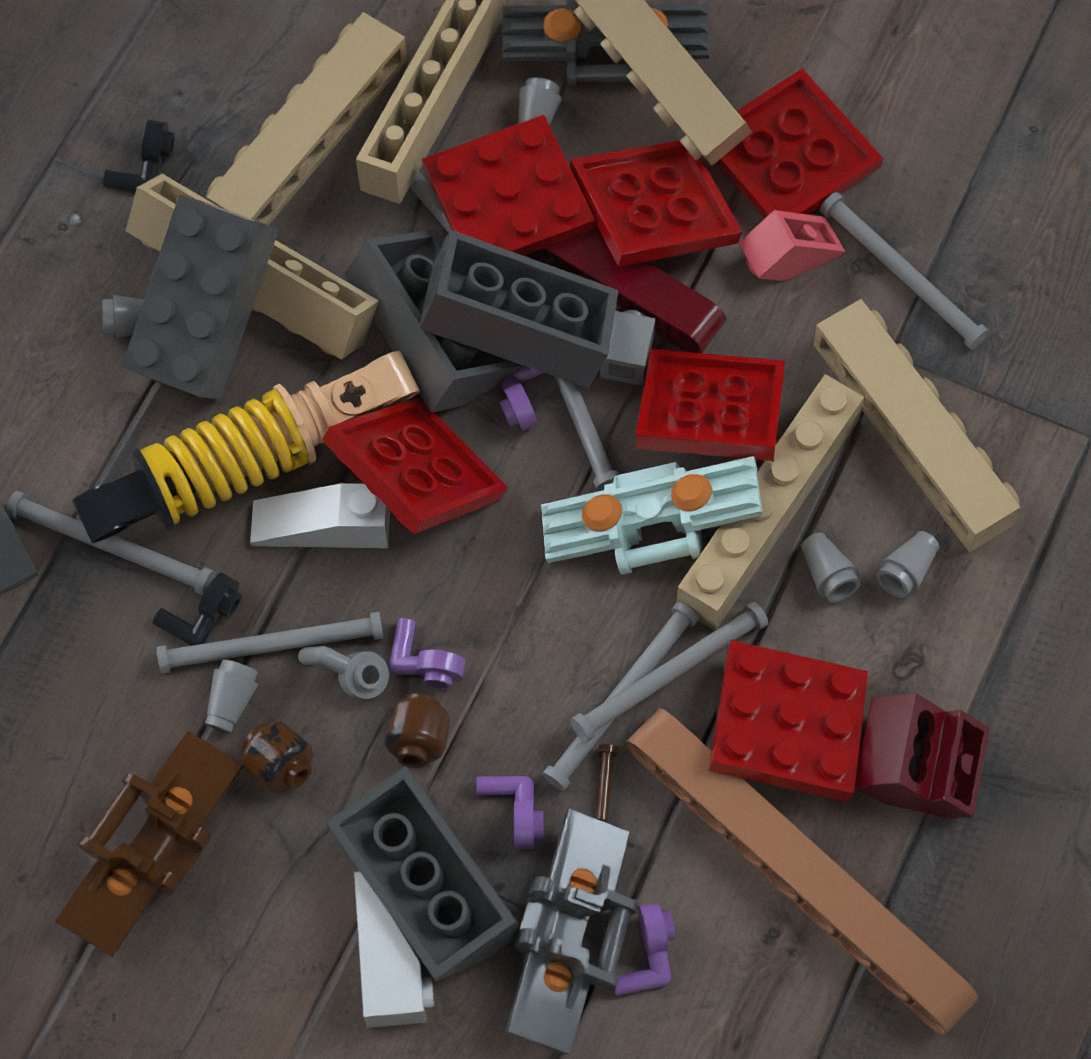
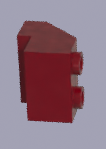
[855,693,990,819]

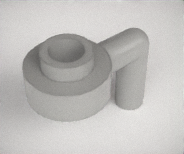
[298,646,389,699]

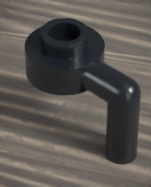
[103,120,175,192]
[152,573,242,646]

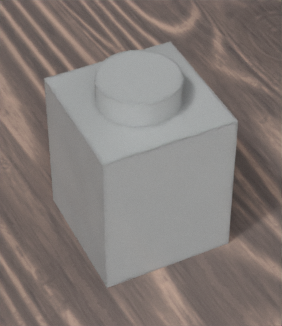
[600,310,655,386]

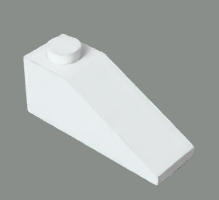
[250,483,390,548]
[354,872,434,1028]

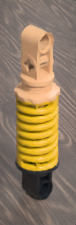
[72,350,420,543]

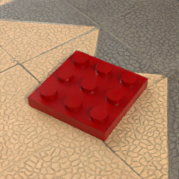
[716,68,883,219]
[422,114,596,256]
[569,140,742,267]
[635,349,785,461]
[322,397,508,534]
[709,640,868,802]

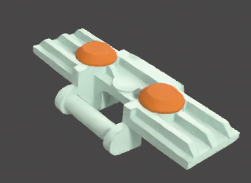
[541,456,763,575]

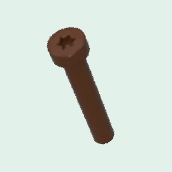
[596,744,618,822]

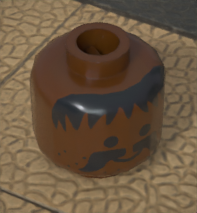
[384,694,450,768]
[242,722,313,793]

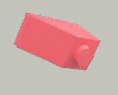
[739,210,846,281]

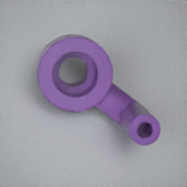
[499,365,544,431]
[389,618,465,689]
[476,776,544,849]
[613,902,675,996]

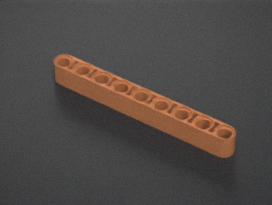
[625,708,979,1036]

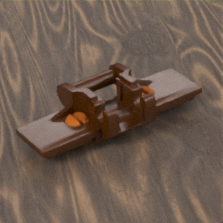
[55,731,243,957]

